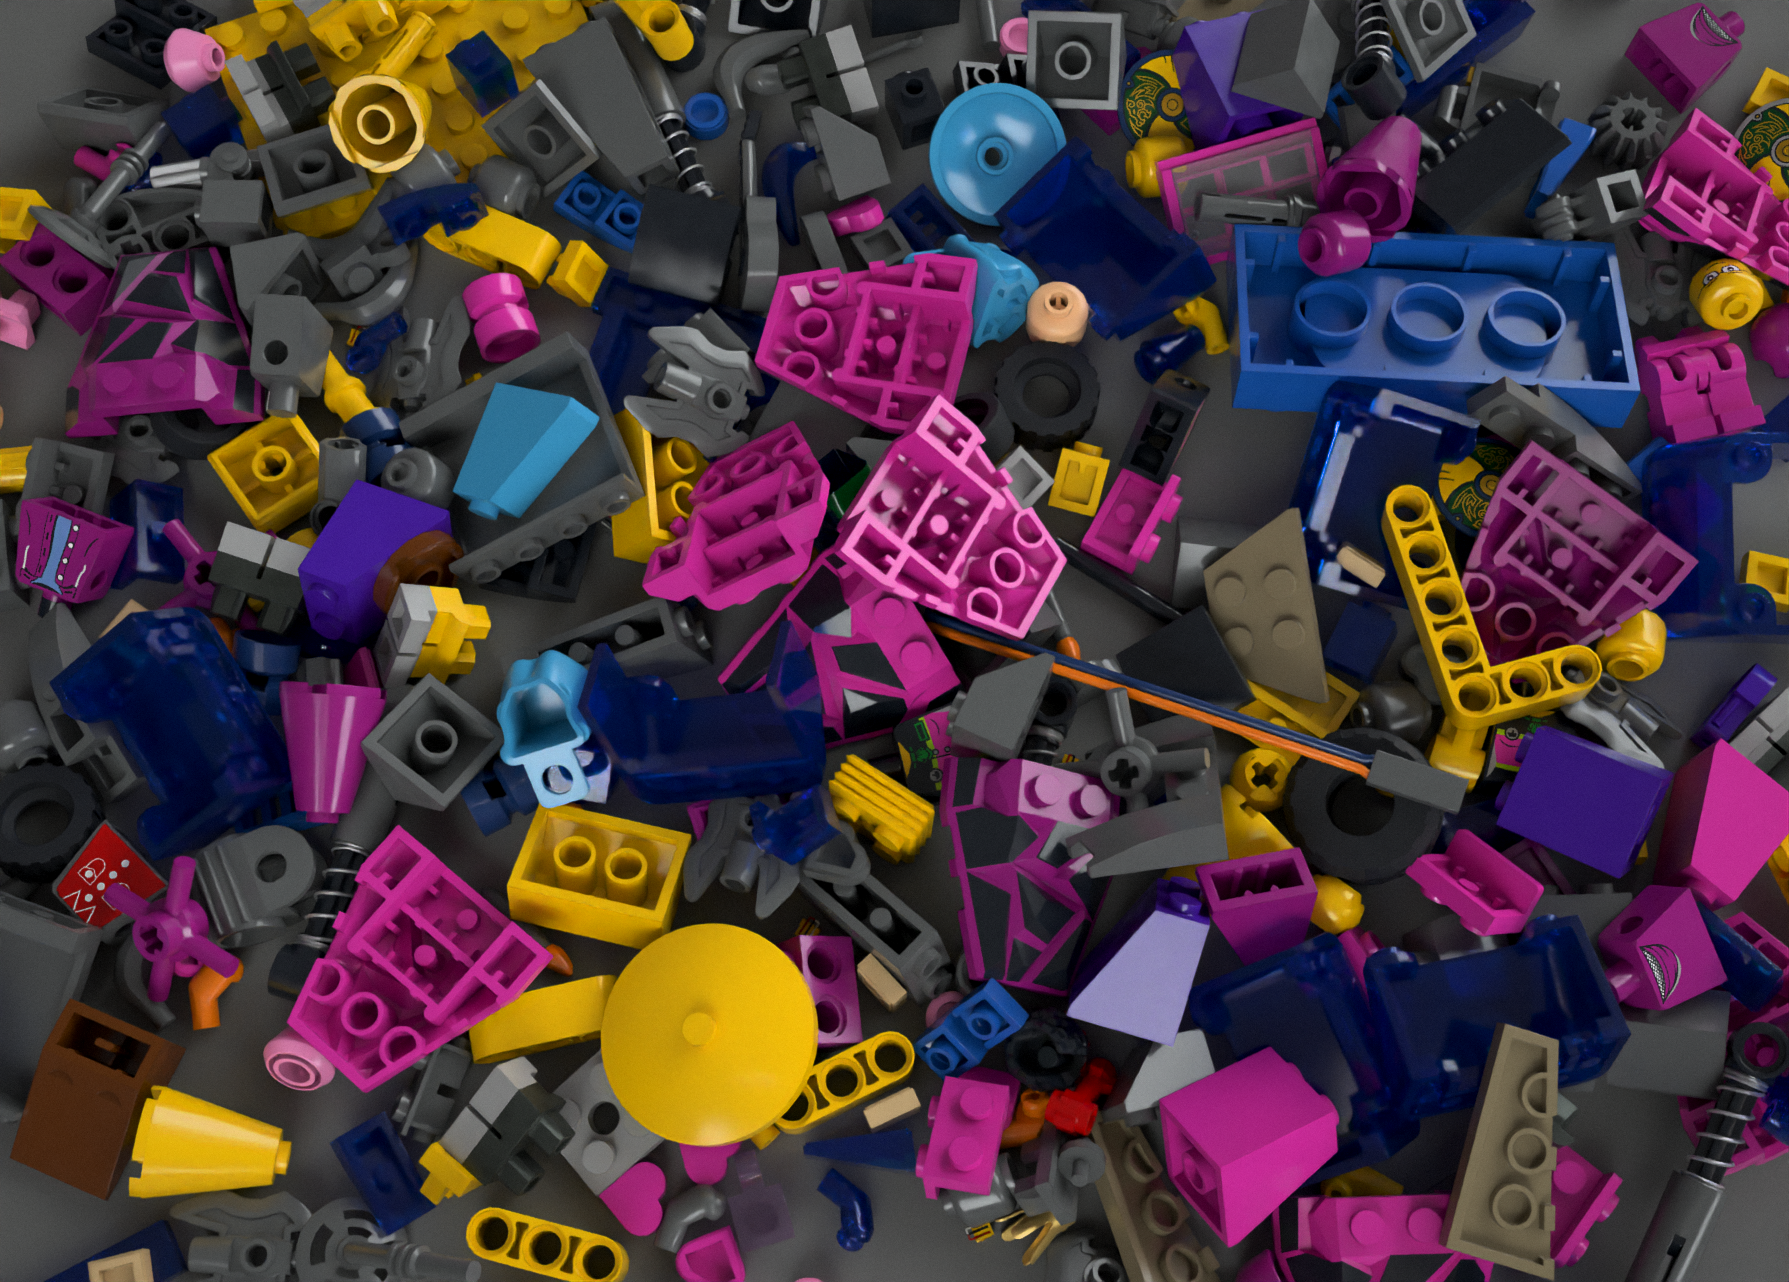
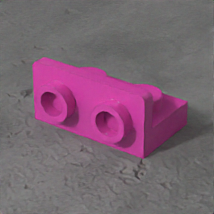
[1550,1146,1623,1269]

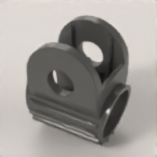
[191,825,329,950]

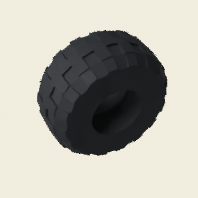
[1282,727,1444,885]

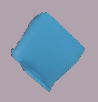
[902,234,1039,348]
[496,650,606,808]

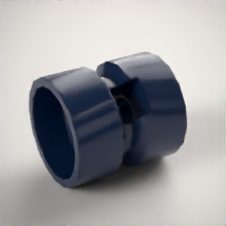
[338,407,414,487]
[222,629,302,716]
[460,755,539,837]

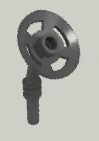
[27,122,171,269]
[295,1196,481,1282]

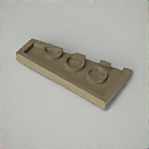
[1438,1022,1559,1281]
[1078,1111,1221,1282]

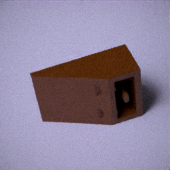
[10,998,186,1201]

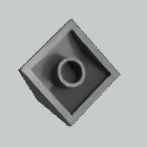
[1380,0,1477,83]

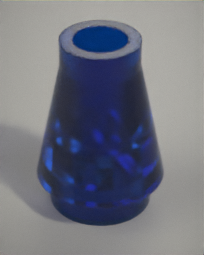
[1134,324,1205,384]

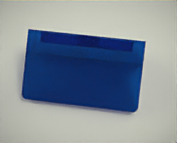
[589,303,661,415]
[110,479,185,590]

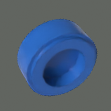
[683,92,729,140]

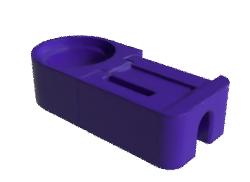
[1689,663,1778,750]

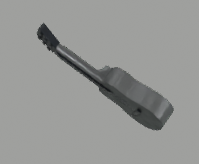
[738,110,779,313]

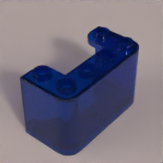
[49,607,292,861]

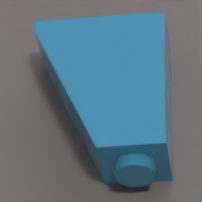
[452,382,600,520]

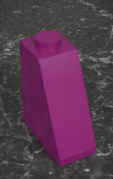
[1195,847,1318,971]

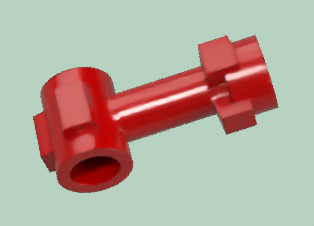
[1045,1057,1117,1136]

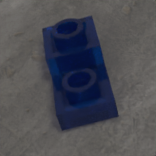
[377,183,489,246]

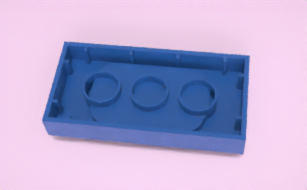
[1226,224,1641,428]

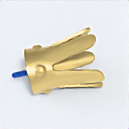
[995,1208,1076,1266]

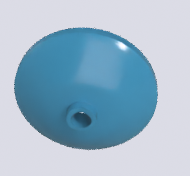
[928,83,1067,226]

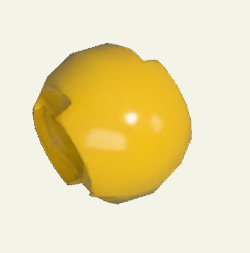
[1229,748,1291,812]
[1310,874,1365,936]

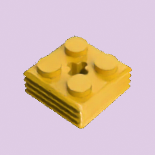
[207,414,319,533]
[828,754,935,865]

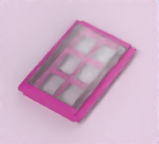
[1155,117,1328,273]

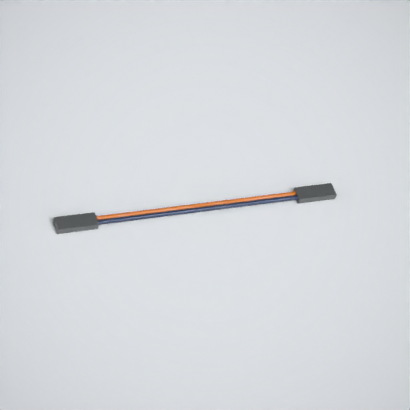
[912,601,1469,815]

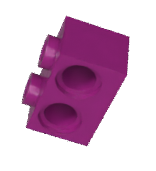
[0,222,113,336]
[775,935,863,1053]

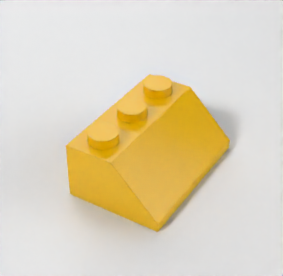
[611,409,719,564]
[507,803,691,950]

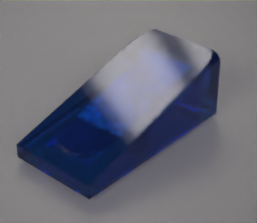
[330,1111,437,1236]
[803,1129,916,1176]

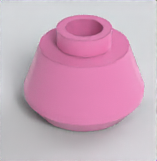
[163,28,225,92]
[263,1025,336,1091]

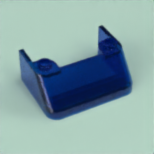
[1642,432,1789,644]
[577,620,827,805]

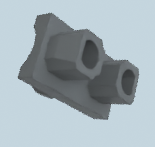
[1014,1119,1106,1226]

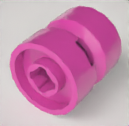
[462,273,541,363]

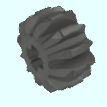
[1587,90,1669,172]

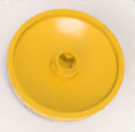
[601,924,818,1147]

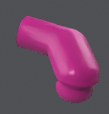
[74,142,133,181]

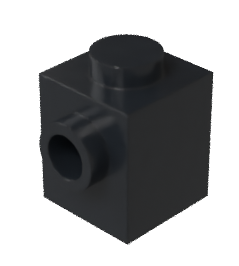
[885,67,945,150]

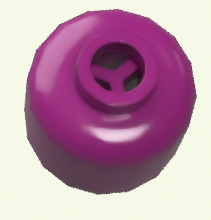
[1298,208,1372,276]

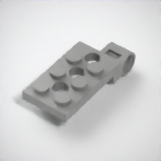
[552,1049,665,1197]

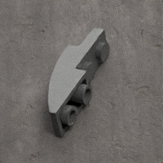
[1466,376,1643,503]
[28,602,152,804]

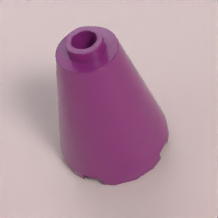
[1316,116,1422,243]
[279,681,388,823]

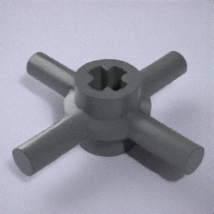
[1053,687,1210,813]

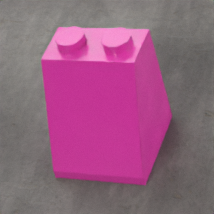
[1652,738,1789,917]
[1159,1046,1339,1248]

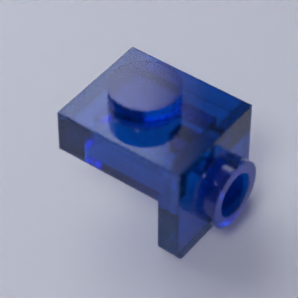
[749,783,842,866]

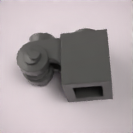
[194,142,274,246]
[1533,169,1649,242]

